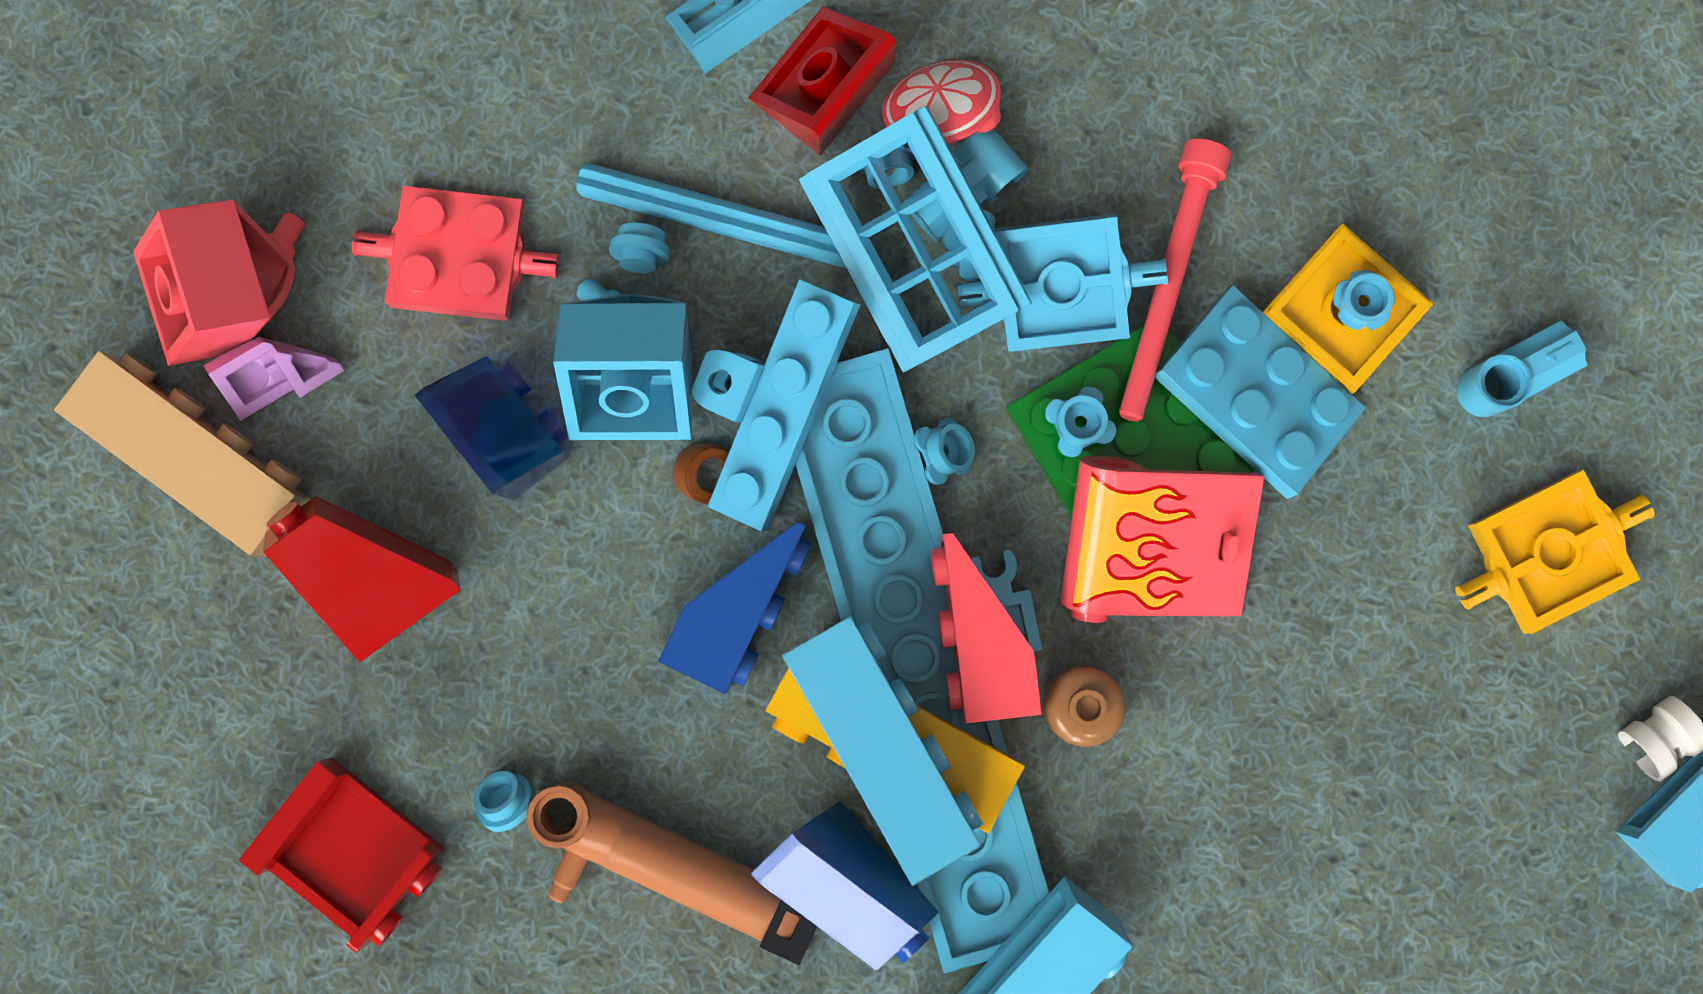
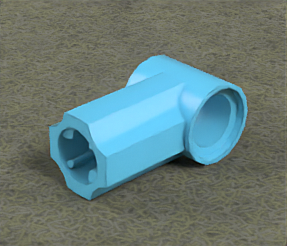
[904,128,1029,243]
[1457,320,1588,417]

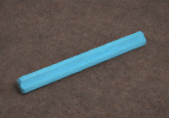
[576,163,847,269]

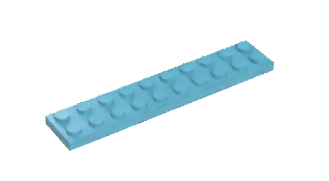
[796,348,1049,974]

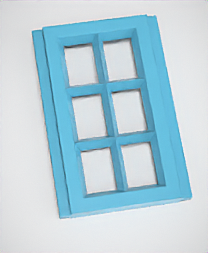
[799,106,1032,373]

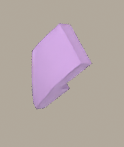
[203,337,344,421]

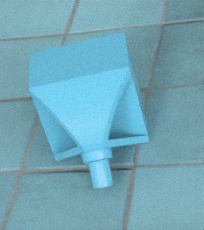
[553,278,694,440]

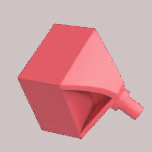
[133,199,305,366]

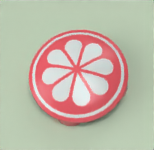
[882,60,1001,153]

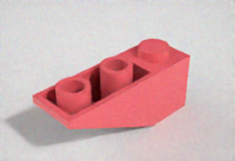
[931,533,1042,723]

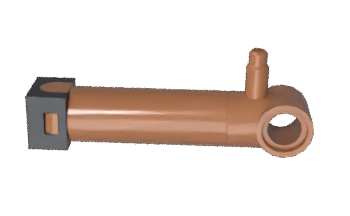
[527,781,817,966]

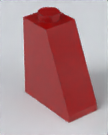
[263,496,461,663]

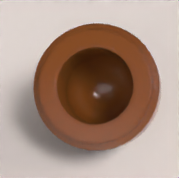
[673,442,729,504]

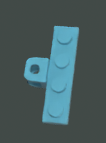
[691,280,861,531]

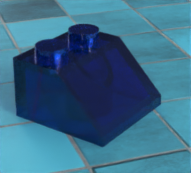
[415,356,571,501]

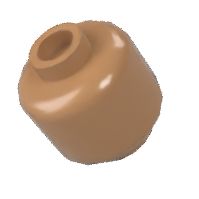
[1041,665,1126,747]

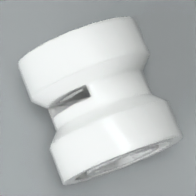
[1618,696,1703,782]

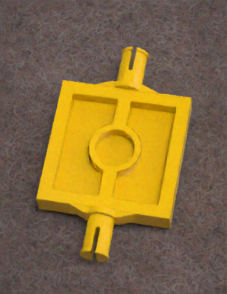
[1455,470,1655,634]

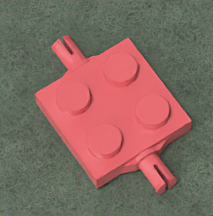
[352,186,560,321]

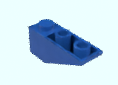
[658,522,812,694]

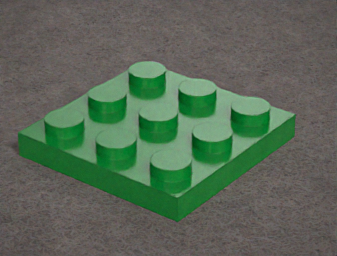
[1005,325,1255,519]

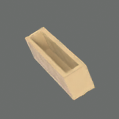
[54,351,311,557]

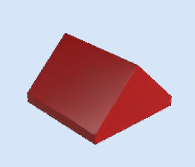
[749,6,896,155]

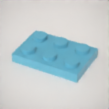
[1155,285,1366,499]

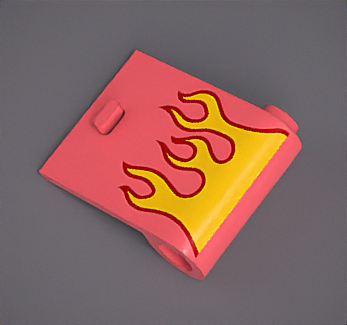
[1060,456,1264,623]

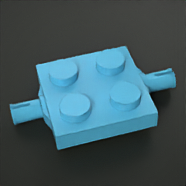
[957,213,1168,352]

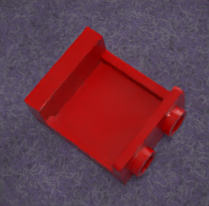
[238,757,445,953]

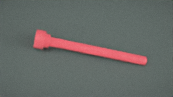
[1119,139,1232,422]

